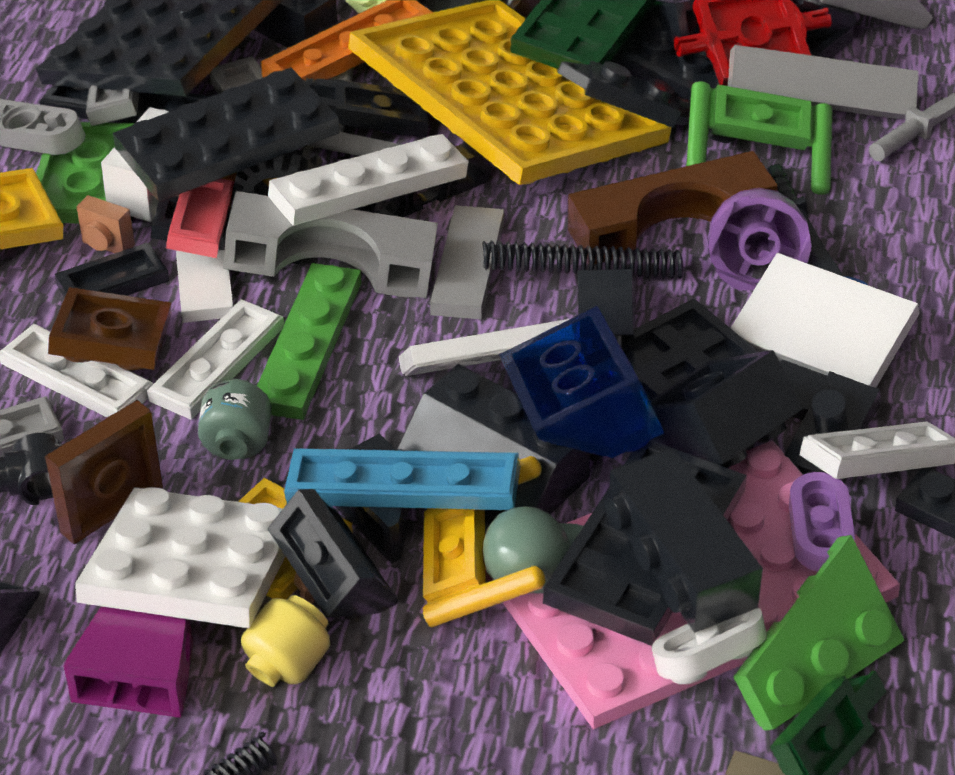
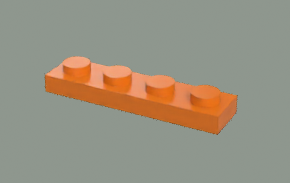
[261,0,434,80]

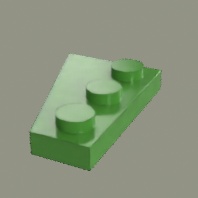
[733,535,905,730]

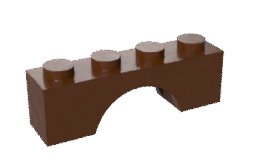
[568,151,778,265]

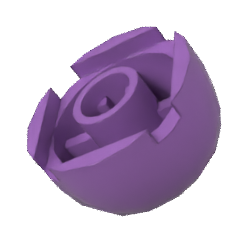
[707,188,812,290]

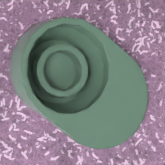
[483,506,583,593]

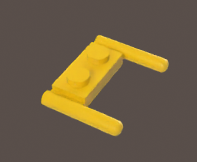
[423,456,546,628]

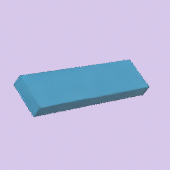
[284,448,521,510]

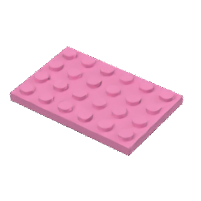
[485,440,900,729]

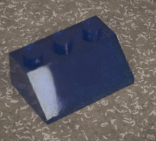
[499,306,664,458]

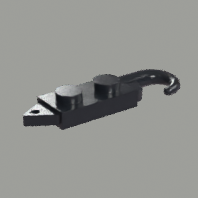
[557,60,737,144]

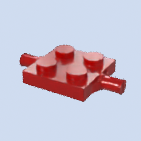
[674,0,831,86]

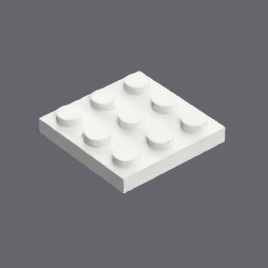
[75,487,285,628]

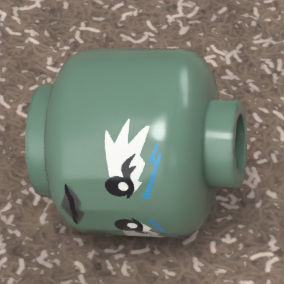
[198,379,272,460]

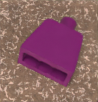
[64,606,193,718]

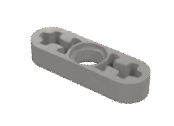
[0,99,85,155]

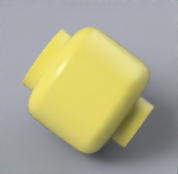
[241,595,330,687]

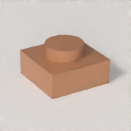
[76,195,135,253]

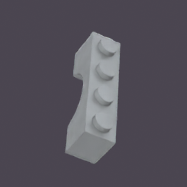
[223,191,438,298]

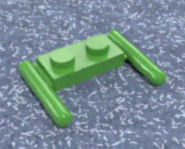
[686,82,833,195]

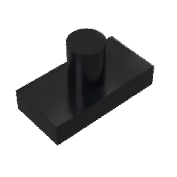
[784,371,881,475]

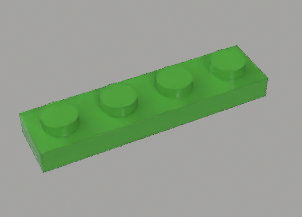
[257,263,362,420]

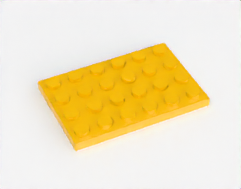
[348,0,672,185]

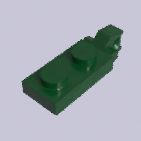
[770,671,887,775]

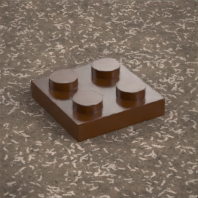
[48,287,172,370]
[45,400,163,544]

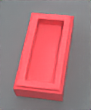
[166,178,235,258]

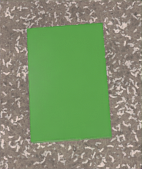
[36,122,134,223]

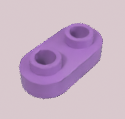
[789,472,855,572]

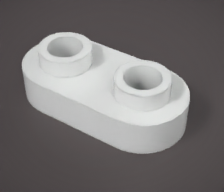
[652,607,767,684]

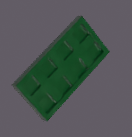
[510,0,656,69]

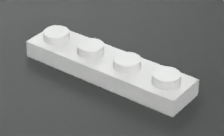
[268,134,468,226]

